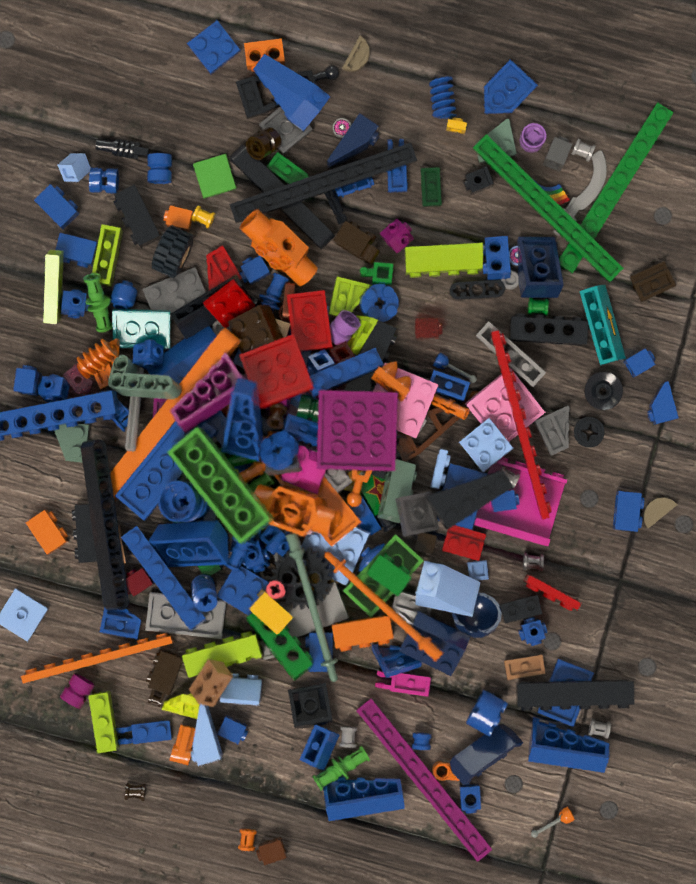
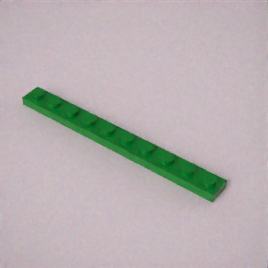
[559,102,674,274]
[473,134,624,283]

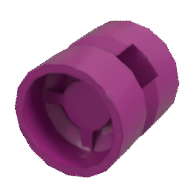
[60,673,95,709]

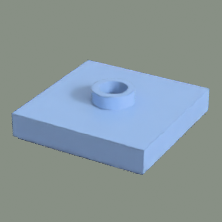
[0,588,49,642]

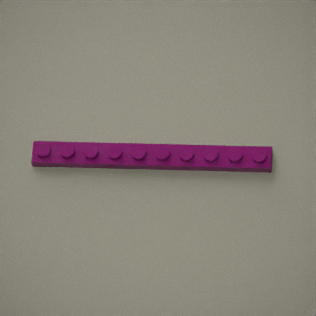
[356,698,492,862]

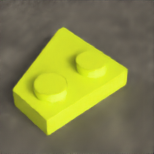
[162,694,200,719]

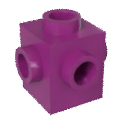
[380,219,414,253]

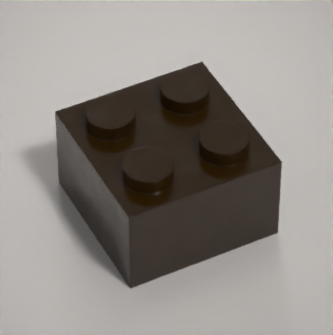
[228,305,283,354]

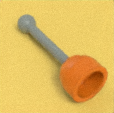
[531,806,575,838]

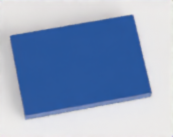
[537,659,594,727]

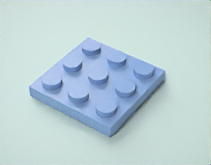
[301,527,370,586]

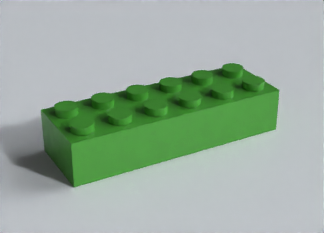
[168,427,274,544]

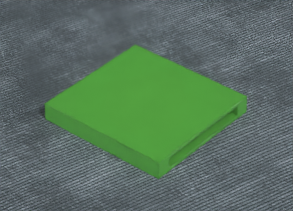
[193,154,236,199]

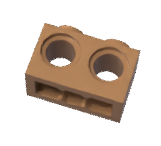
[189,659,233,707]

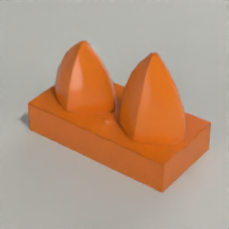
[371,361,411,402]

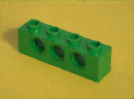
[247,613,313,681]

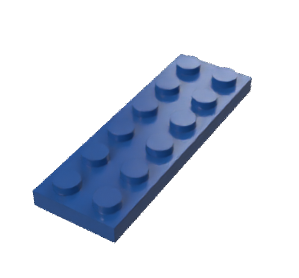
[115,420,218,521]

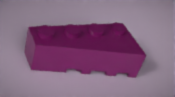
[170,352,244,433]

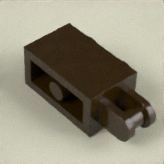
[146,650,183,707]

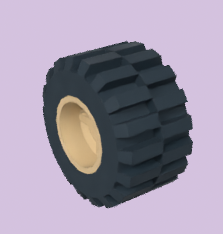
[152,225,193,278]

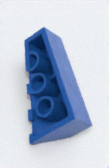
[528,717,609,773]
[323,777,405,821]

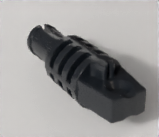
[95,138,150,159]

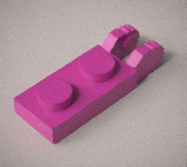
[375,671,431,697]

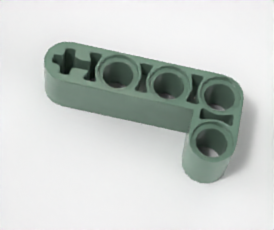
[108,355,182,399]

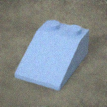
[416,561,480,617]
[190,704,223,766]

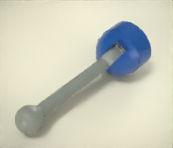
[433,352,477,383]

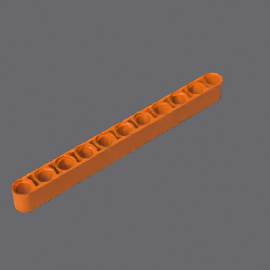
[110,328,241,502]

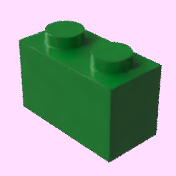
[366,554,412,596]

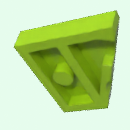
[328,277,371,316]
[343,315,378,355]

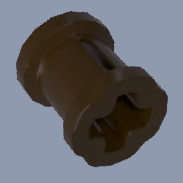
[267,403,288,429]
[125,783,146,801]

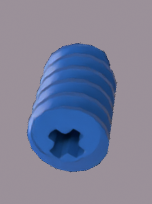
[429,76,457,119]
[191,574,218,612]

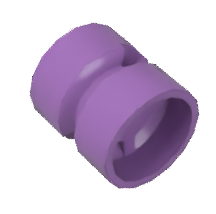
[519,123,546,153]
[329,310,361,346]

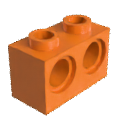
[244,38,285,72]

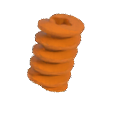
[76,339,119,379]

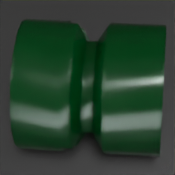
[297,393,319,423]

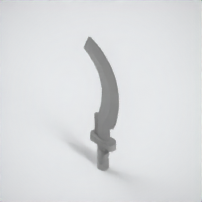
[553,150,607,236]

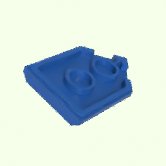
[484,59,538,114]

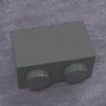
[542,136,572,172]

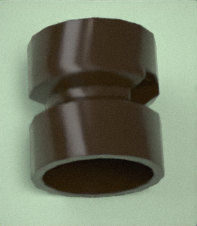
[246,127,282,160]

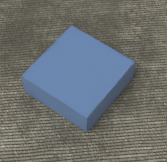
[467,560,489,581]

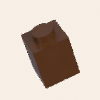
[256,837,287,865]

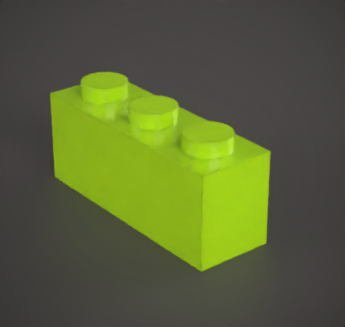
[92,224,123,287]
[88,691,119,753]

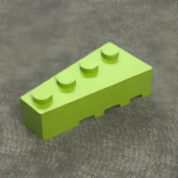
[182,631,263,678]

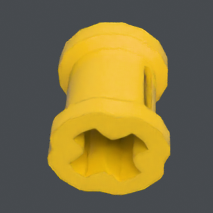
[191,205,216,229]

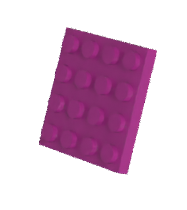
[317,390,398,471]

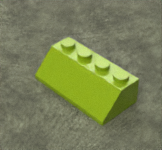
[404,243,483,278]

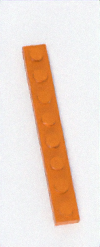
[21,633,174,683]

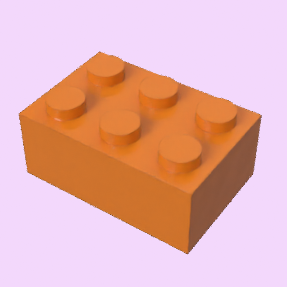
[332,614,393,651]

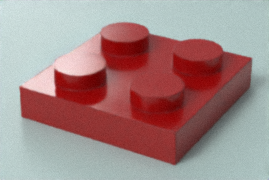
[203,279,256,328]

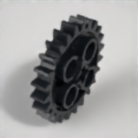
[271,547,334,610]

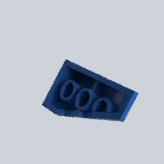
[253,54,330,131]

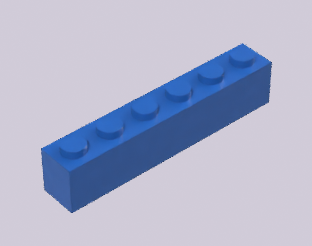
[121,526,207,631]

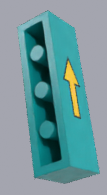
[580,285,626,365]

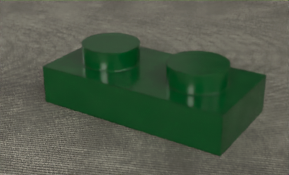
[420,167,442,207]

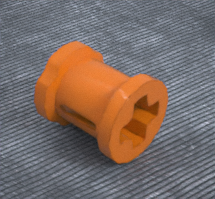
[238,829,257,851]

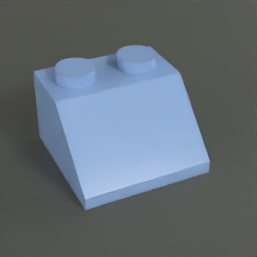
[220,673,262,705]

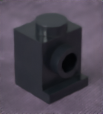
[463,166,494,195]

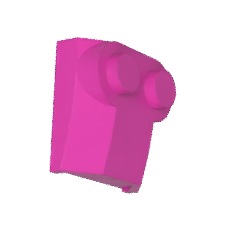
[281,445,327,495]

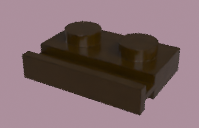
[629,261,676,302]

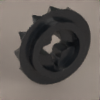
[574,417,605,448]

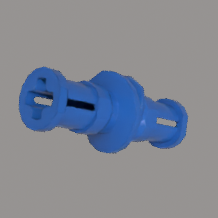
[259,272,289,312]
[225,536,257,572]

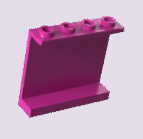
[474,457,567,547]

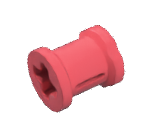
[266,581,286,600]

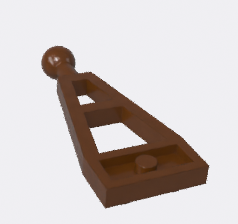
[397,391,479,462]

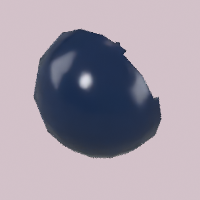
[452,592,502,638]

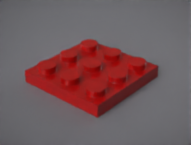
[239,334,314,410]

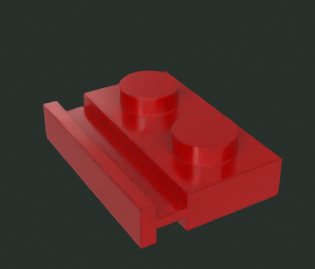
[442,525,486,561]

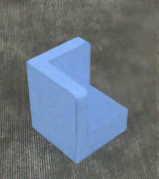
[58,153,91,182]

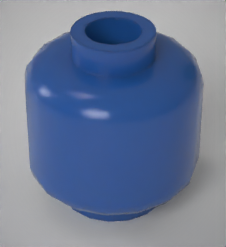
[110,281,138,309]

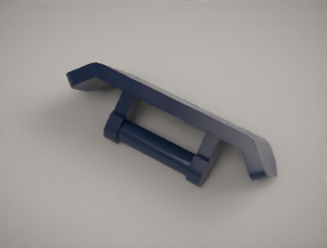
[450,724,523,785]

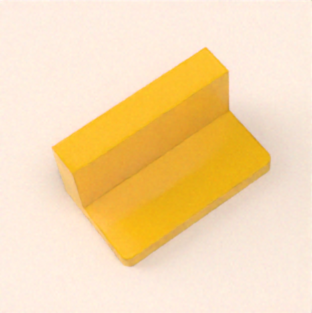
[249,589,293,634]

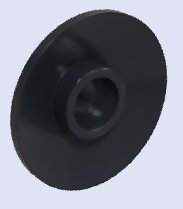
[584,372,623,410]

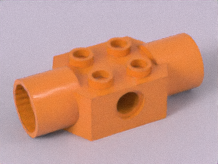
[240,209,318,286]
[254,484,340,537]

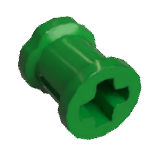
[528,298,549,316]

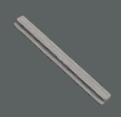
[125,365,144,452]

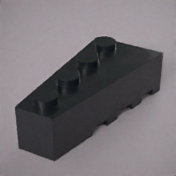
[424,470,513,529]

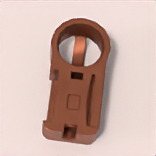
[279,282,295,323]

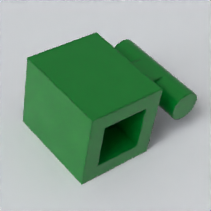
[360,262,393,286]

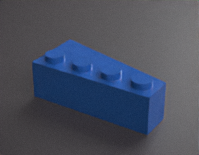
[222,378,263,461]

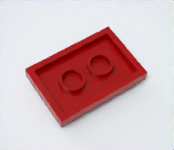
[286,290,332,352]
[523,574,581,611]

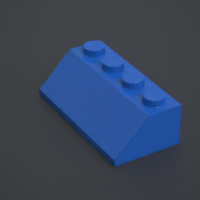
[147,326,216,384]
[149,521,229,567]

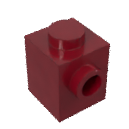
[125,568,155,597]

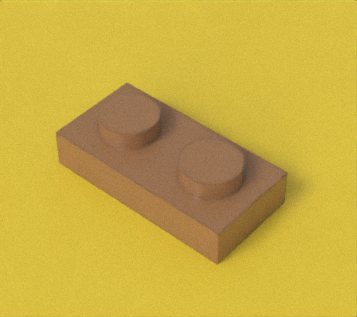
[504,654,546,680]

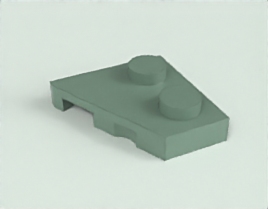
[475,119,517,163]
[54,424,90,463]

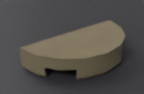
[342,35,370,72]
[643,498,678,529]

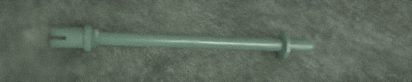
[285,533,338,682]

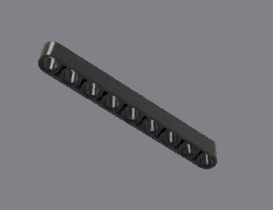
[81,439,129,610]

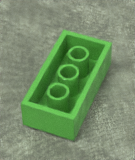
[343,534,424,617]

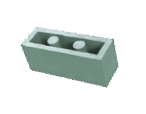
[377,459,417,523]

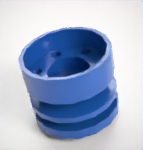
[158,481,209,522]

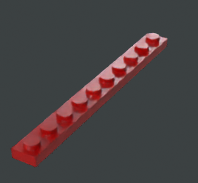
[490,330,552,520]

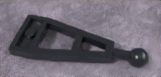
[236,65,340,119]

